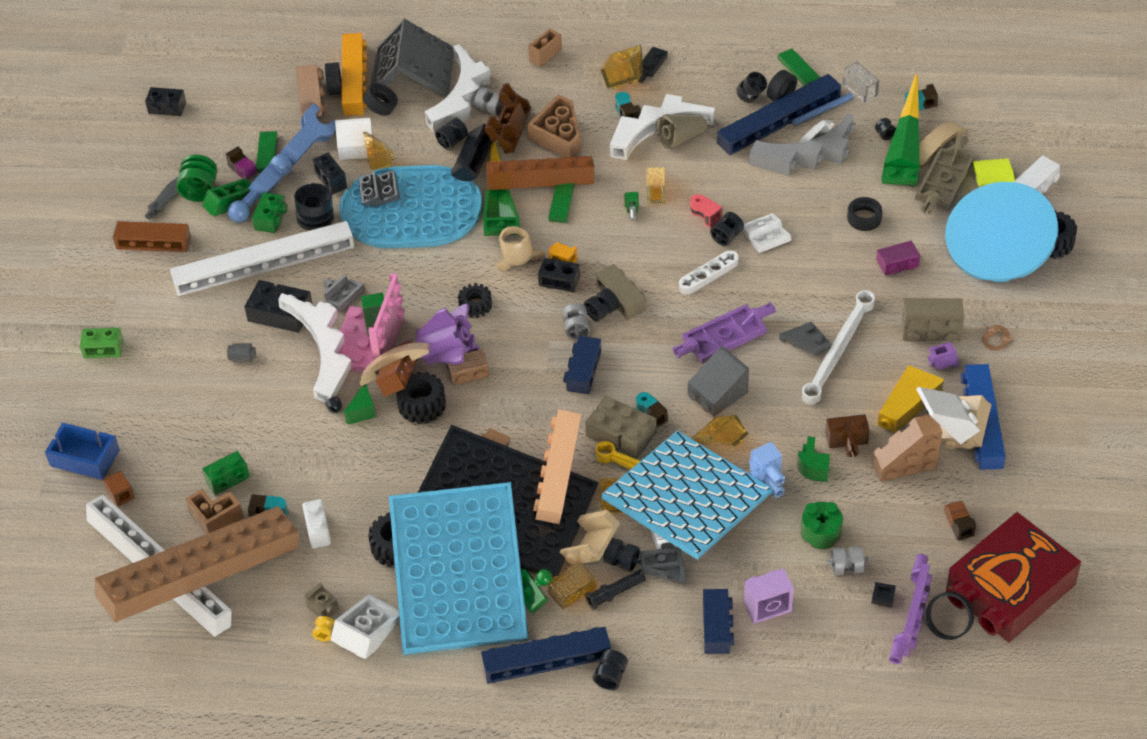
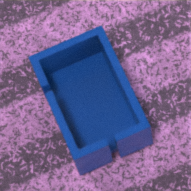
[45,422,120,480]

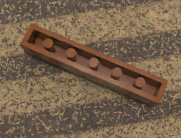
[486,156,594,190]

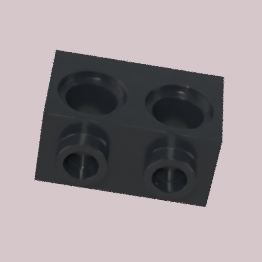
[313,152,347,195]
[538,258,580,292]

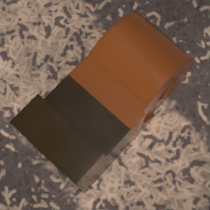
[945,501,977,541]

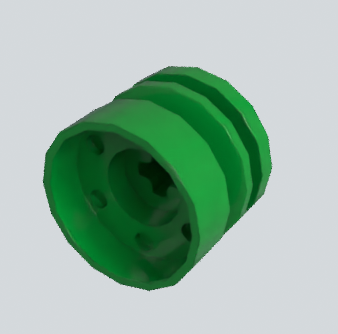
[176,155,218,202]

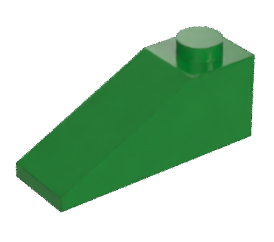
[202,178,251,217]

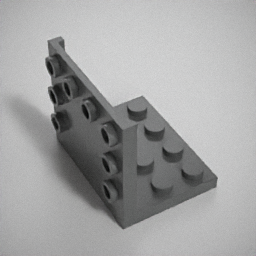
[371,18,454,98]

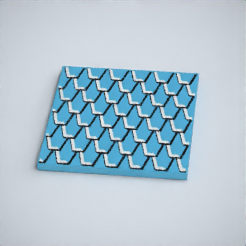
[602,430,772,560]

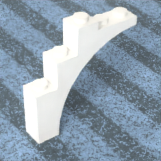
[425,44,491,134]
[610,94,715,160]
[278,293,351,402]

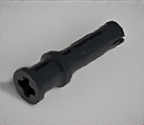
[585,569,646,610]

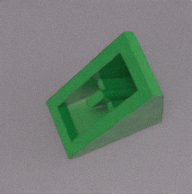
[344,385,376,424]

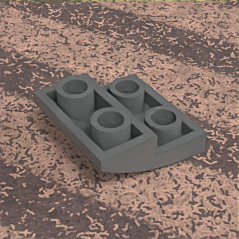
[359,170,400,206]

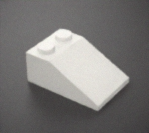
[916,387,980,444]
[331,594,400,659]

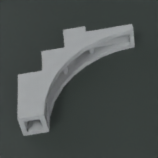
[749,113,856,176]

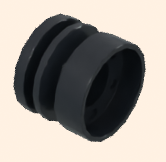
[294,183,334,231]

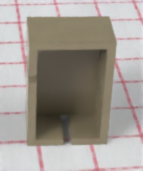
[902,298,964,341]
[585,395,656,459]

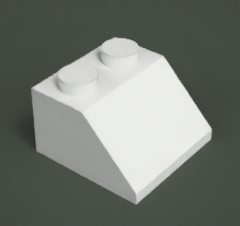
[335,118,374,160]

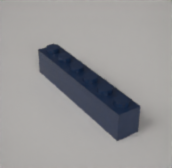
[481,626,611,684]

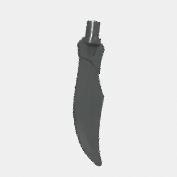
[145,177,178,220]

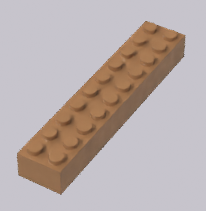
[95,506,299,622]

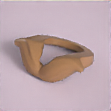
[982,325,1013,350]

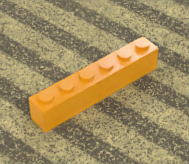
[342,33,367,116]

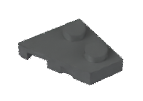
[779,322,830,354]
[640,547,686,585]

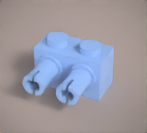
[749,442,785,498]

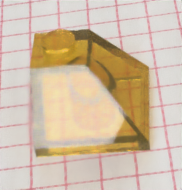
[691,415,748,447]

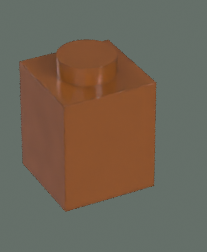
[103,470,135,507]

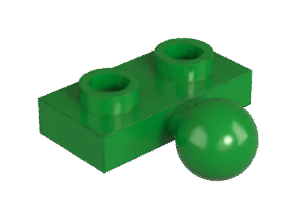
[521,569,553,614]

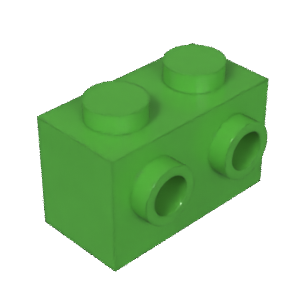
[80,328,124,358]

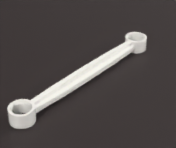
[802,290,875,405]

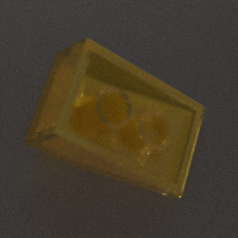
[600,45,642,89]

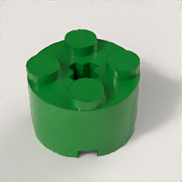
[801,502,843,549]

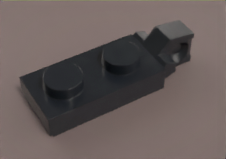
[636,47,668,83]

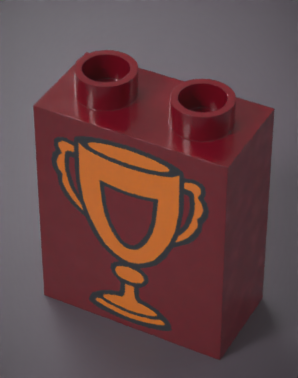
[946,512,1082,643]

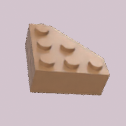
[296,65,326,118]
[528,94,581,157]
[872,414,943,482]

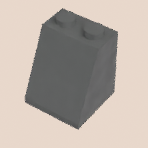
[688,346,749,416]

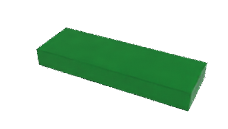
[778,48,820,85]
[256,131,278,173]
[548,183,575,223]

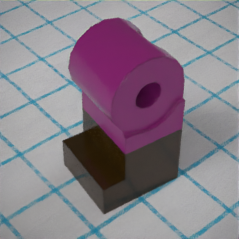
[226,146,258,179]

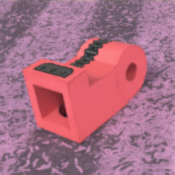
[690,194,722,228]

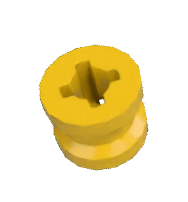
[312,616,335,642]

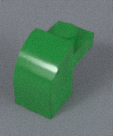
[797,436,830,482]

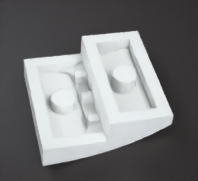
[742,213,791,253]

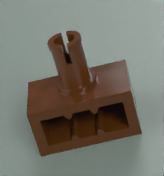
[825,414,870,457]

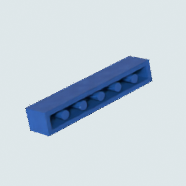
[961,364,1006,470]

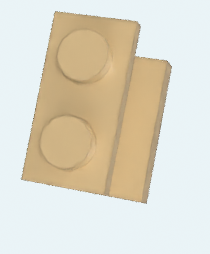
[560,510,620,565]

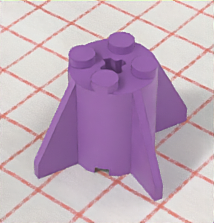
[416,303,485,365]

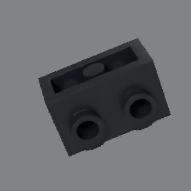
[145,87,186,116]

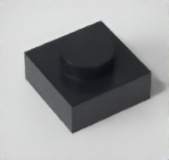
[871,582,896,607]

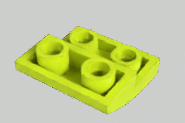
[972,158,1015,187]

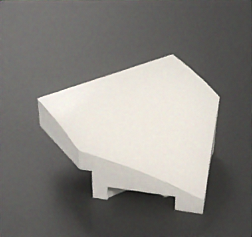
[798,120,835,143]

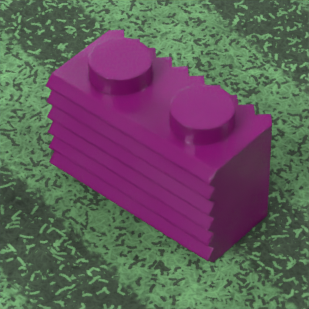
[876,240,920,276]

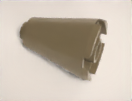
[657,114,707,149]

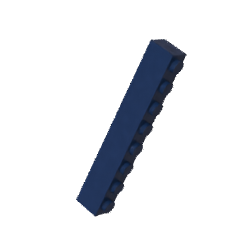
[717,74,841,155]

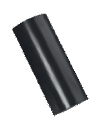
[450,123,493,181]

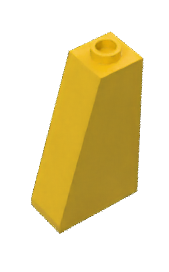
[878,365,944,432]

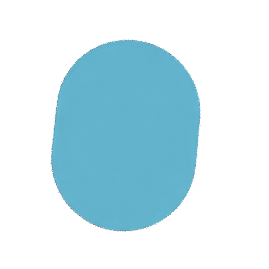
[340,165,483,248]

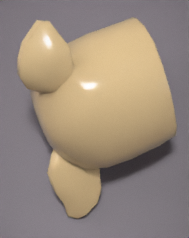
[494,226,546,271]

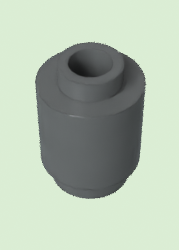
[227,343,256,362]

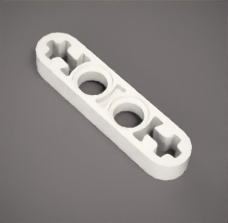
[679,251,739,295]

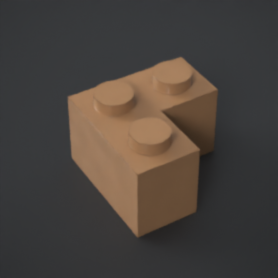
[185,489,244,534]

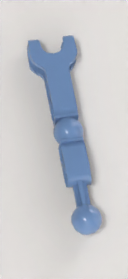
[228,103,336,223]

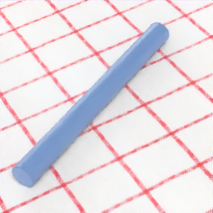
[792,93,853,126]

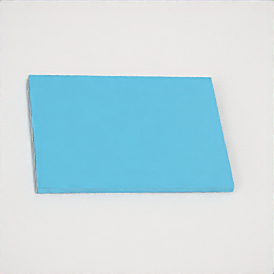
[389,482,529,655]

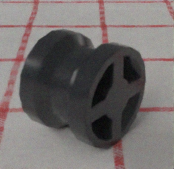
[875,118,896,140]

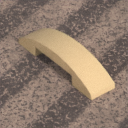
[919,121,967,168]
[359,343,430,386]

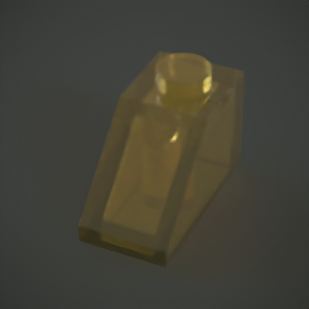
[363,132,394,171]
[647,167,665,204]

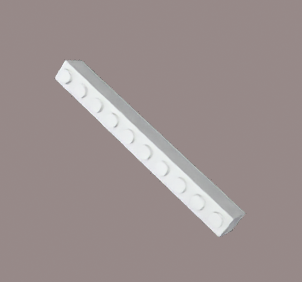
[170,221,354,296]
[86,495,232,637]

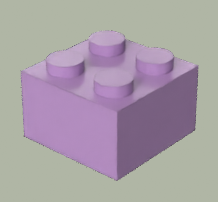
[744,568,794,624]

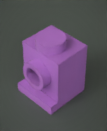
[927,342,959,370]

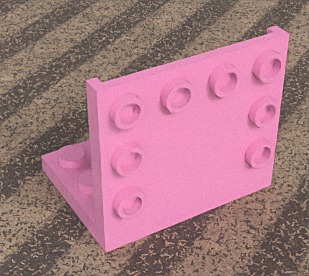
[338,273,405,372]

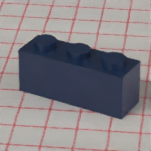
[563,336,602,395]
[703,589,734,654]

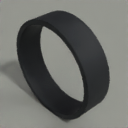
[925,592,974,640]

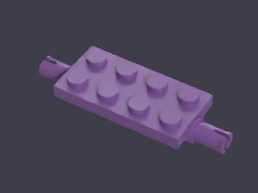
[673,302,776,364]
[889,554,933,664]

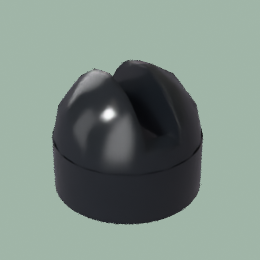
[325,396,342,413]

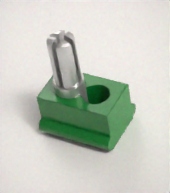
[624,192,639,221]

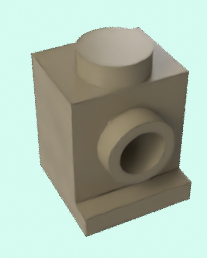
[305,583,339,617]

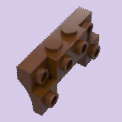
[485,83,532,154]

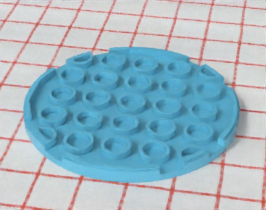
[945,182,1058,282]

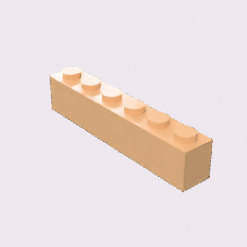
[533,409,581,524]

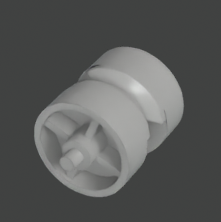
[474,87,504,116]
[563,303,590,339]
[827,546,868,575]

